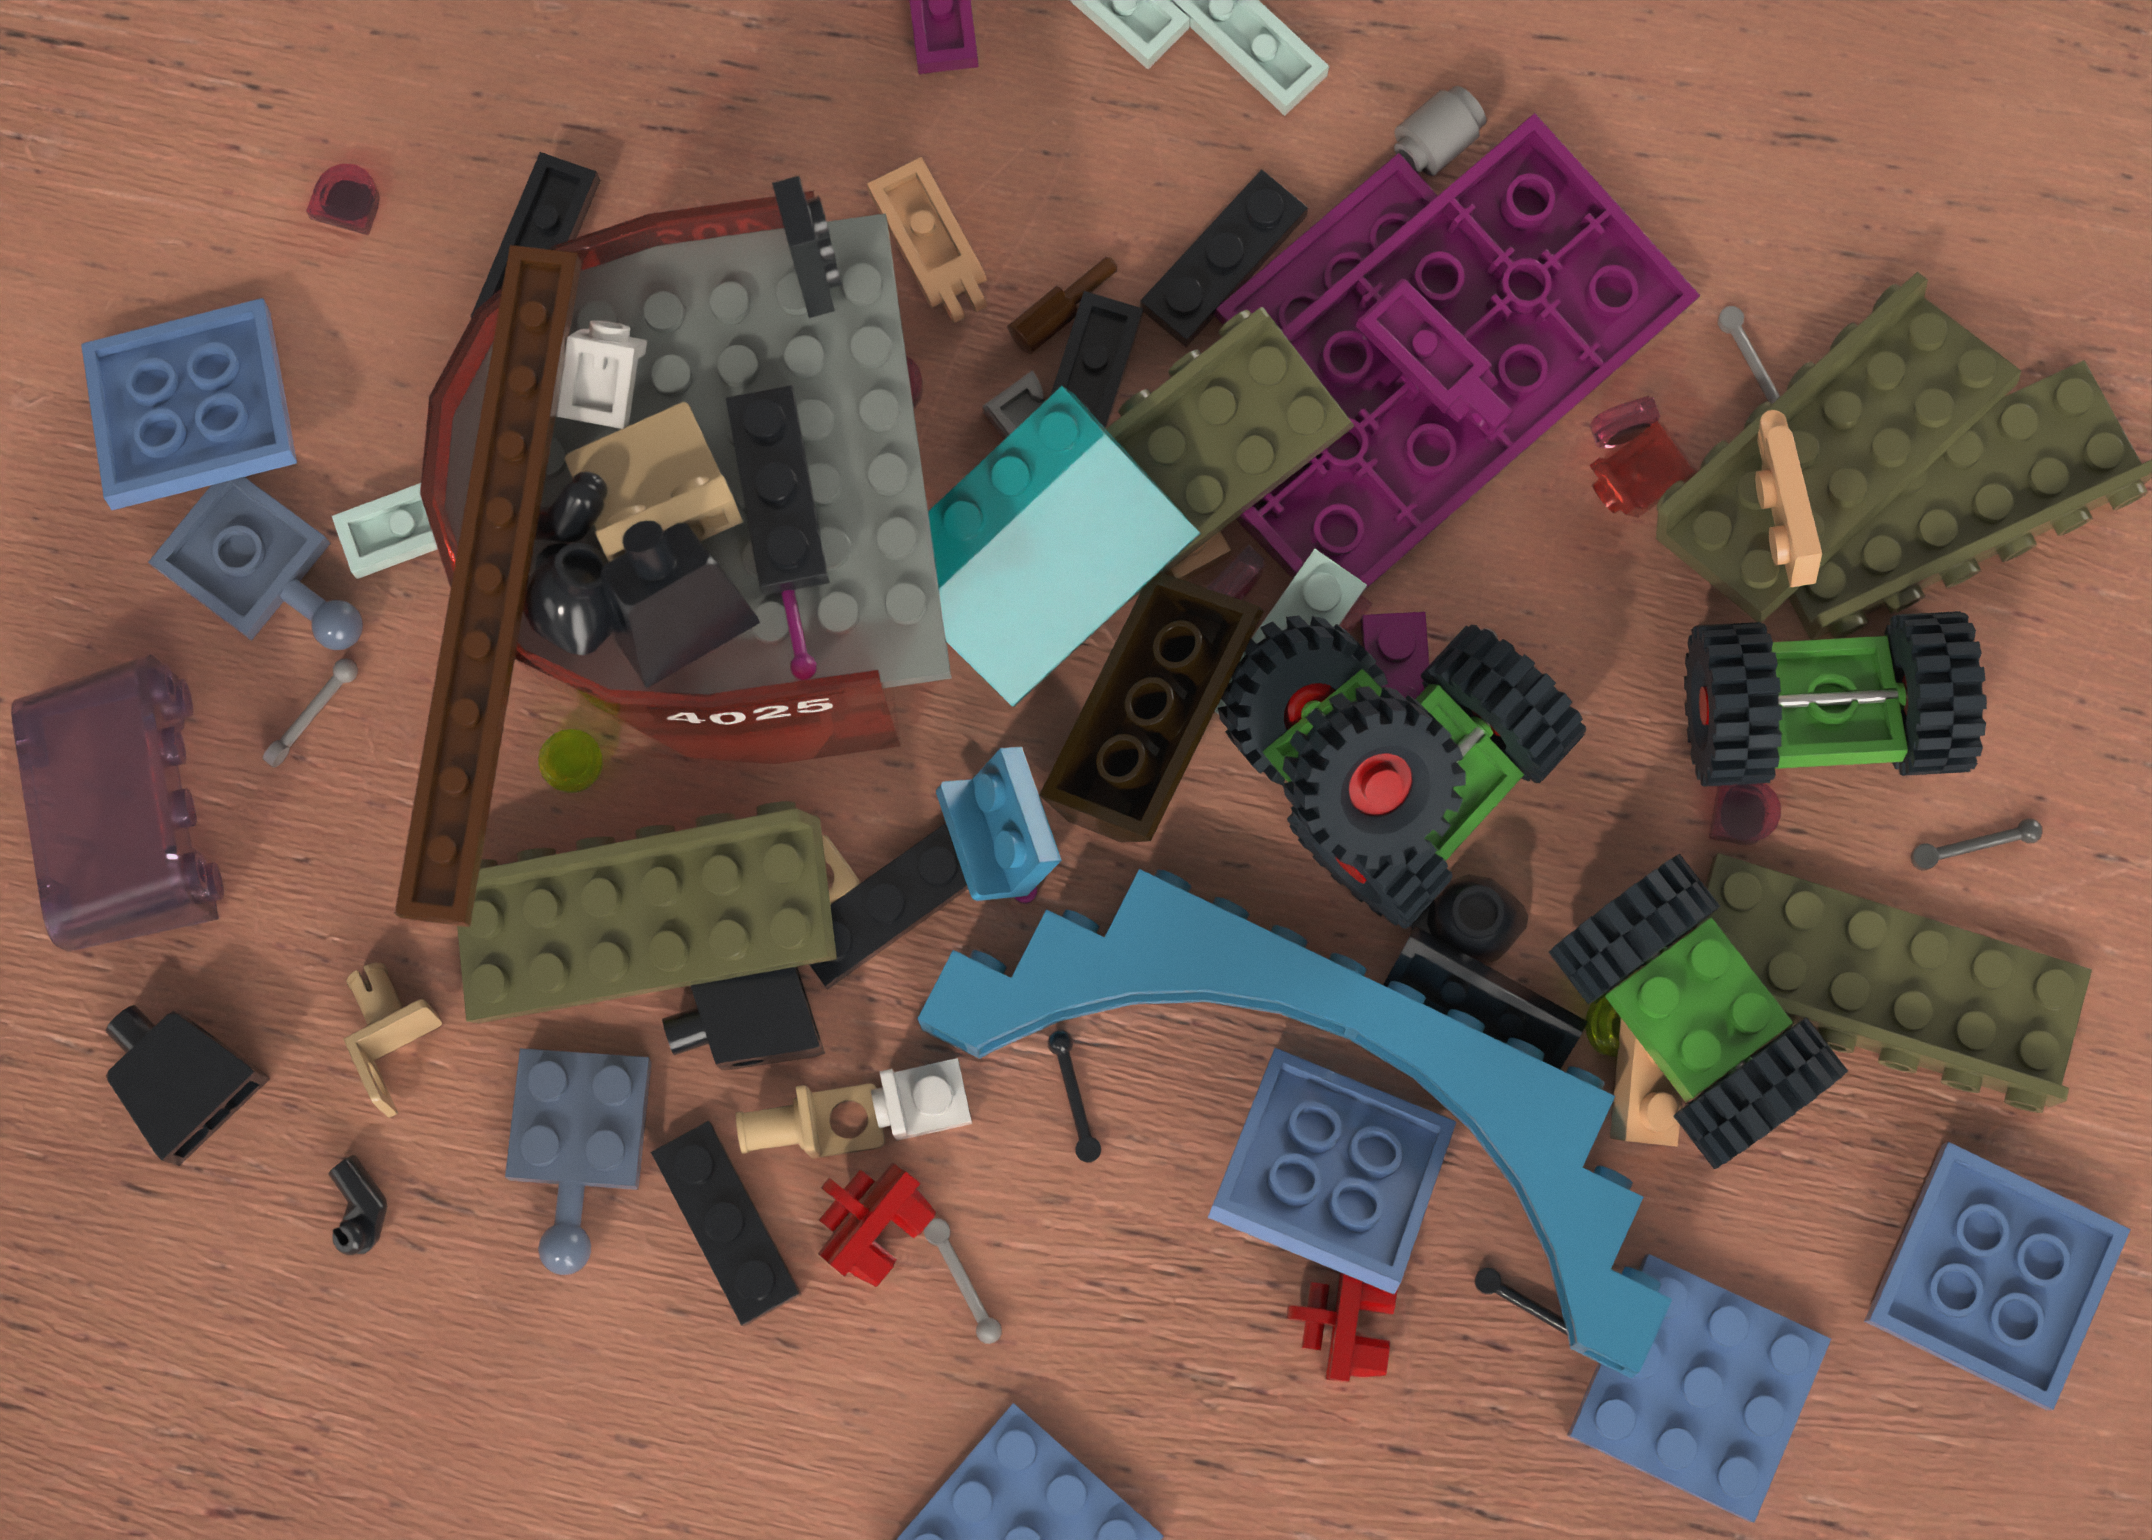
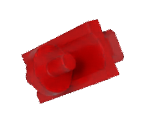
[818,1162,936,1287]
[1286,1272,1398,1383]

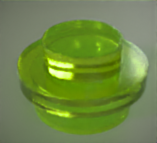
[538,729,603,793]
[1585,992,1621,1057]

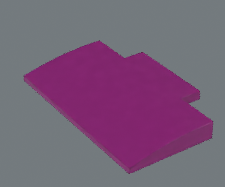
[1214,113,1701,591]

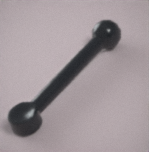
[1048,1030,1101,1163]
[1474,1268,1568,1336]

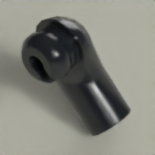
[535,471,608,542]
[328,1155,387,1255]

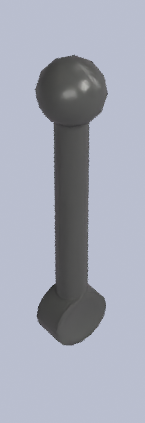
[1911,819,2043,871]

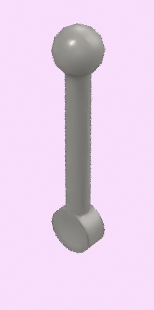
[1717,306,1780,404]
[263,658,358,768]
[924,1218,1002,1344]

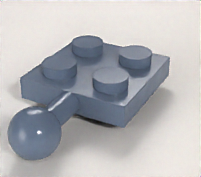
[148,477,363,650]
[505,1048,652,1275]

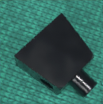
[600,520,760,688]
[662,967,825,1070]
[106,1005,270,1166]

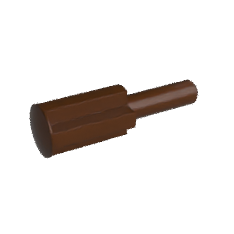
[1007,257,1117,355]

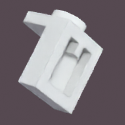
[557,321,647,429]
[871,1058,972,1141]

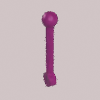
[781,590,817,680]

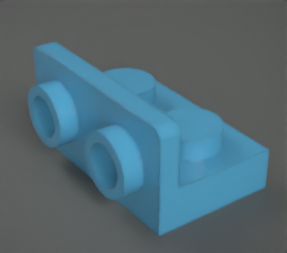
[936,747,1062,901]

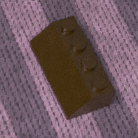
[1039,572,1264,842]

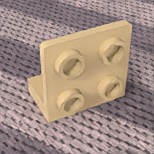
[565,402,743,562]

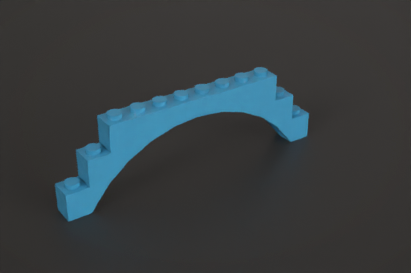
[917,869,1673,1378]

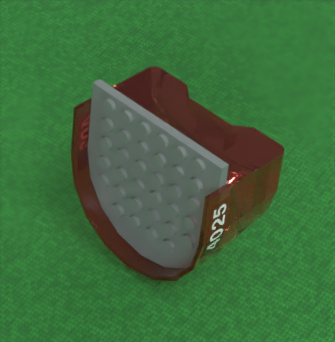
[420,191,951,764]

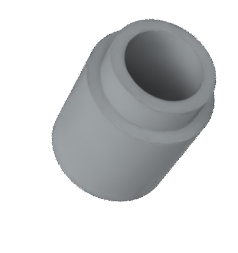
[1394,86,1486,176]

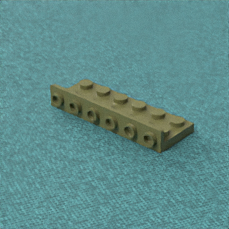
[1656,272,2021,623]
[1106,307,1354,605]
[1789,360,2152,640]
[457,801,837,1024]
[1692,853,2092,1113]

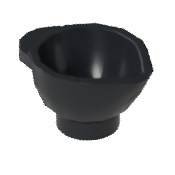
[523,543,613,655]
[1410,874,1528,964]

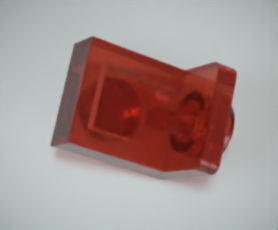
[1590,421,1698,518]

